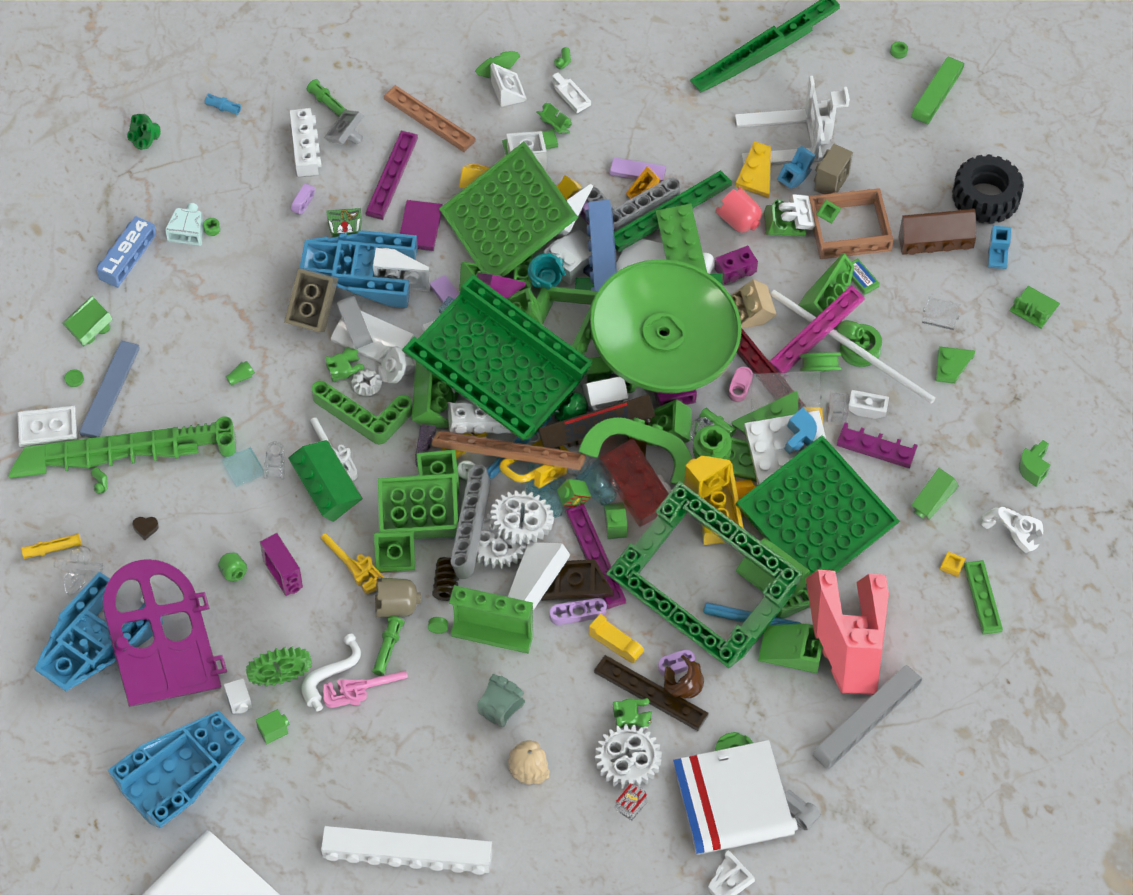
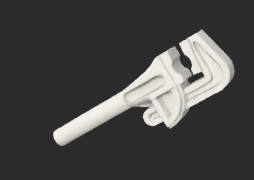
[310,417,358,481]

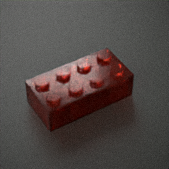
[600,438,669,527]

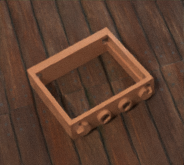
[809,188,894,259]

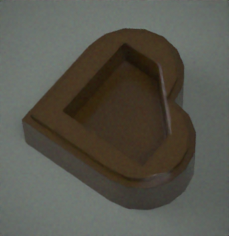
[132,517,159,540]

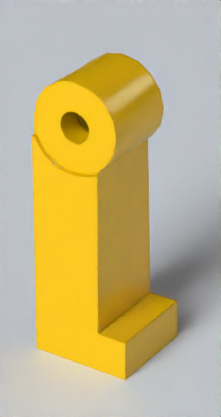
[589,613,644,663]

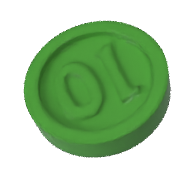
[64,369,84,387]

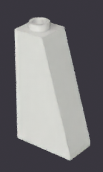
[508,542,570,610]

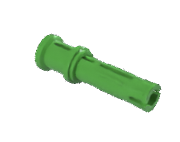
[306,79,347,117]
[372,616,405,676]

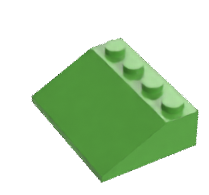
[378,473,459,539]

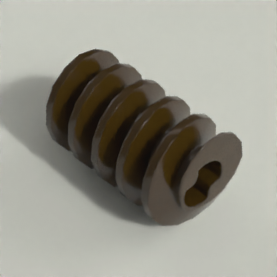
[432,557,459,601]

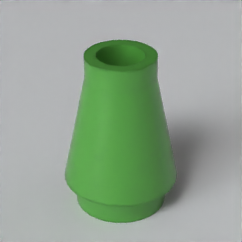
[225,361,255,386]

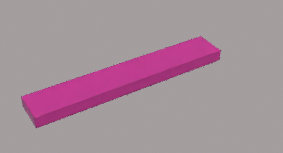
[769,285,865,375]

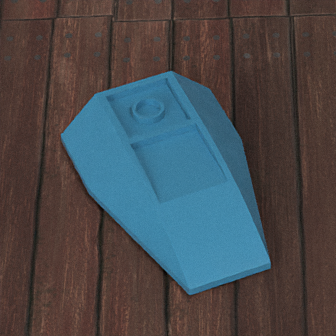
[108,710,245,828]

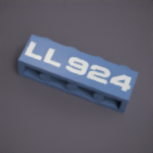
[97,216,156,288]

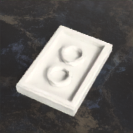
[17,406,77,448]

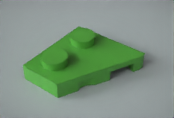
[936,346,975,384]

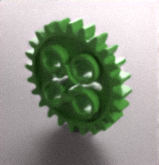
[246,646,312,687]

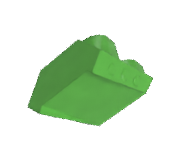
[763,199,807,236]
[62,296,113,347]

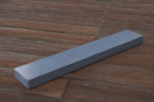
[79,340,140,438]

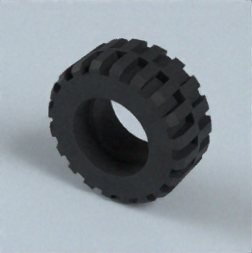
[952,154,1024,224]

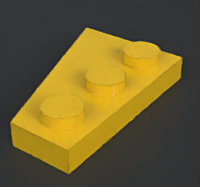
[735,141,771,198]

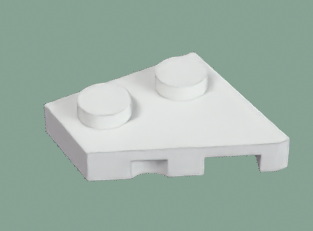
[708,850,755,895]

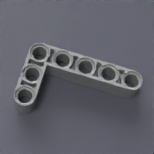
[586,177,680,232]

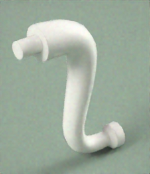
[301,634,361,711]

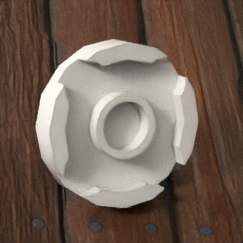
[378,346,415,384]

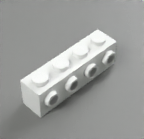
[290,108,321,177]
[448,403,512,434]

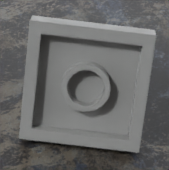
[324,110,364,145]

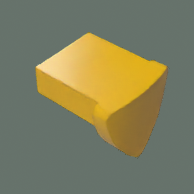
[557,175,582,200]

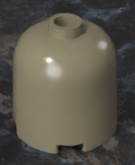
[375,577,421,617]

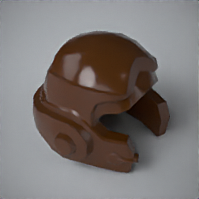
[664,655,704,699]

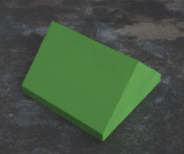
[374,531,415,572]

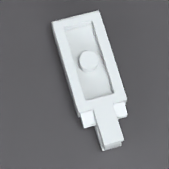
[552,73,591,113]

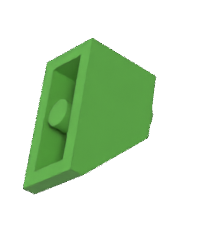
[603,502,627,539]

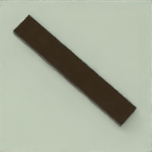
[594,655,709,731]

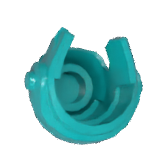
[528,253,566,289]

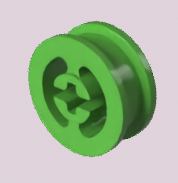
[840,324,882,367]
[799,352,842,372]

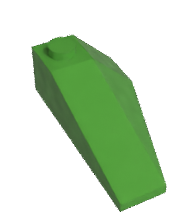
[798,253,855,317]

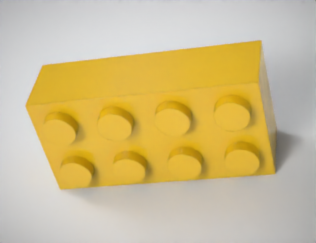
[700,463,744,545]

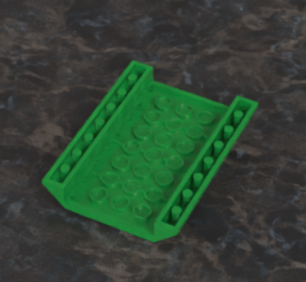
[402,274,593,441]

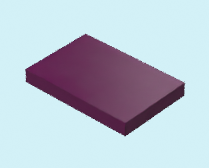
[400,200,443,251]

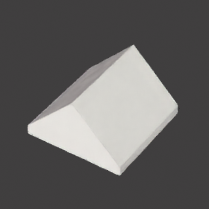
[490,63,527,107]

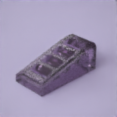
[415,424,436,467]

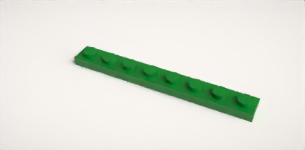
[614,170,732,252]

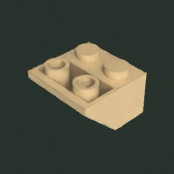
[731,279,777,329]

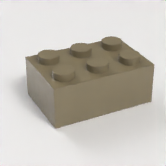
[284,268,339,332]

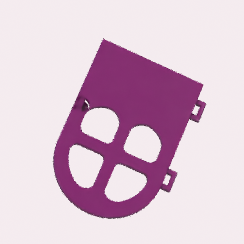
[103,559,227,707]

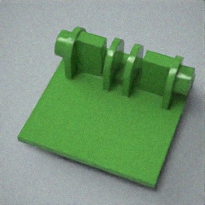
[1009,286,1060,329]

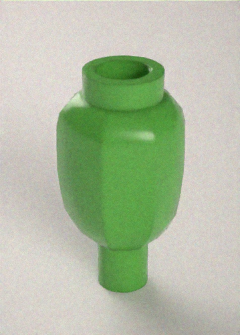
[834,320,864,340]

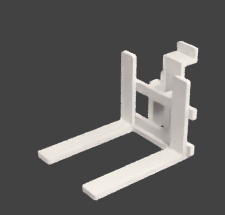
[735,75,850,165]

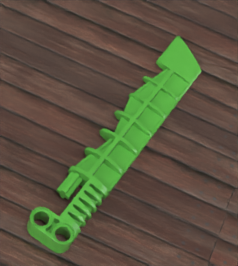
[8,416,236,478]

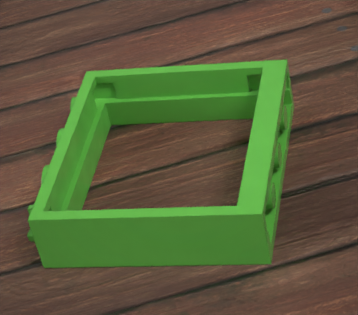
[537,287,598,355]

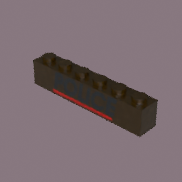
[538,394,655,450]

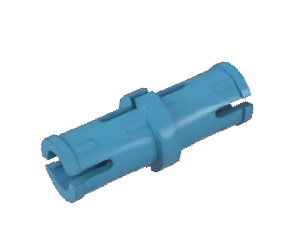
[205,93,241,115]

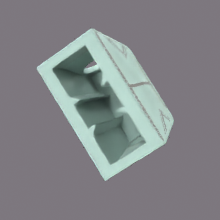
[165,203,203,246]

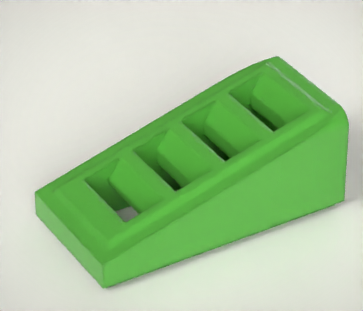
[776,588,810,619]

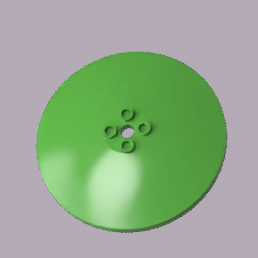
[590,259,741,393]

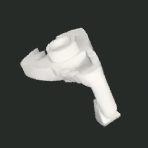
[982,507,1043,554]

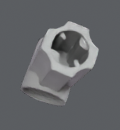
[784,790,821,830]

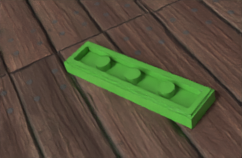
[964,560,1003,635]

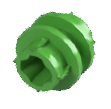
[693,425,732,460]

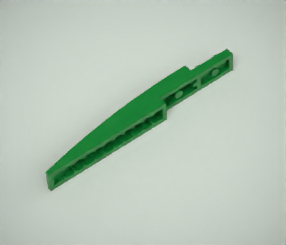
[690,0,840,93]

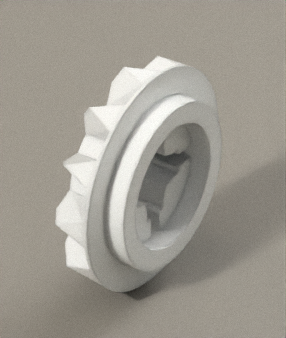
[351,369,382,396]

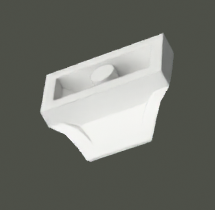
[848,390,889,419]

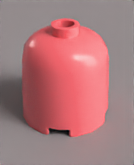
[715,187,762,233]

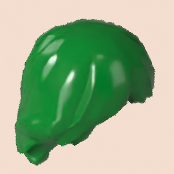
[554,392,588,422]

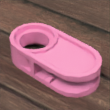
[729,367,753,402]

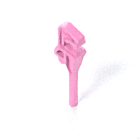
[324,670,408,708]

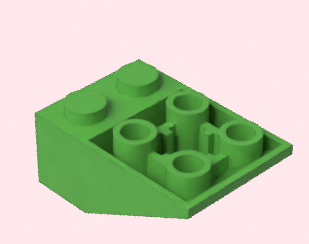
[758,624,823,674]

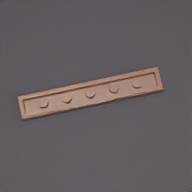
[384,85,476,152]

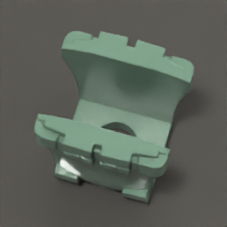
[477,674,525,727]

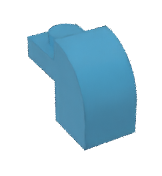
[777,146,816,189]
[988,225,1012,269]
[784,407,817,454]

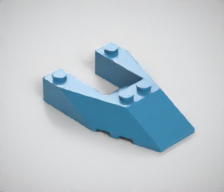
[299,230,418,308]
[34,572,163,692]

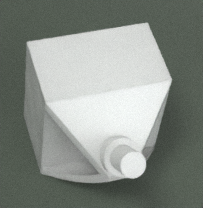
[581,377,628,412]

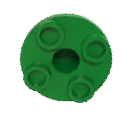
[127,114,161,150]

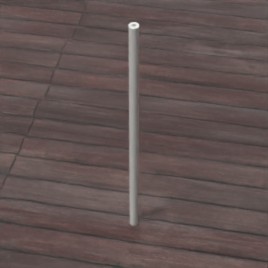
[771,290,936,404]

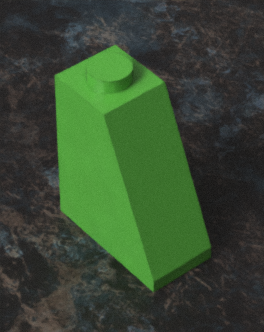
[912,468,959,520]

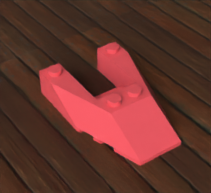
[806,570,889,695]

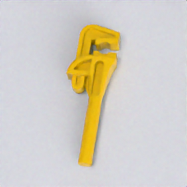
[321,533,384,595]

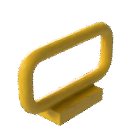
[499,440,569,488]

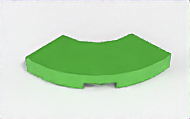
[475,51,520,78]

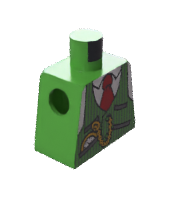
[326,208,362,238]

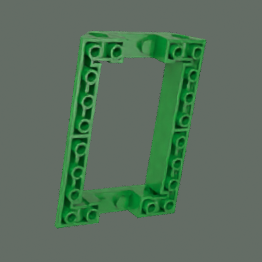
[606,481,803,669]

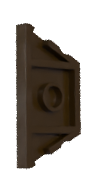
[540,559,614,601]

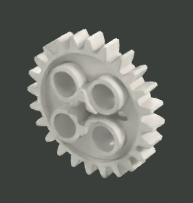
[490,491,554,544]
[476,513,530,569]
[595,724,662,789]

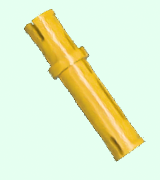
[21,533,82,559]

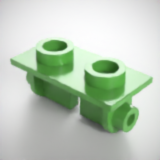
[536,103,572,134]

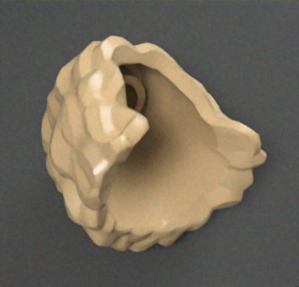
[508,740,550,785]

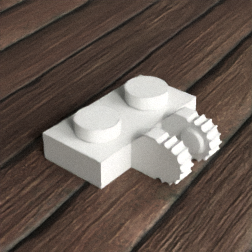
[779,194,815,230]

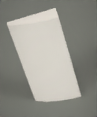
[331,311,414,364]

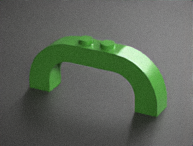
[578,418,692,485]

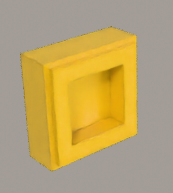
[940,551,966,577]

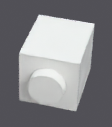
[224,679,252,714]

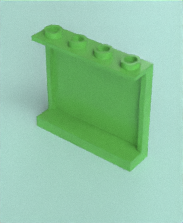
[449,585,533,654]

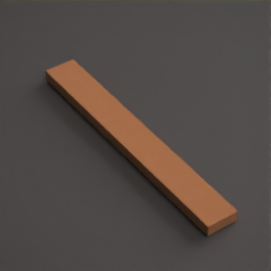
[432,431,585,470]

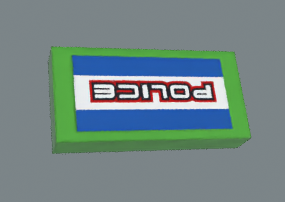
[851,258,880,295]

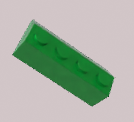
[288,440,363,522]

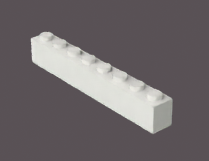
[321,826,492,875]

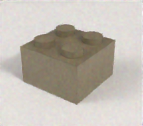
[814,144,853,194]

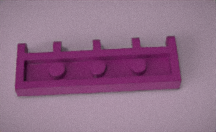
[837,422,918,469]

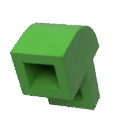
[1019,440,1050,487]

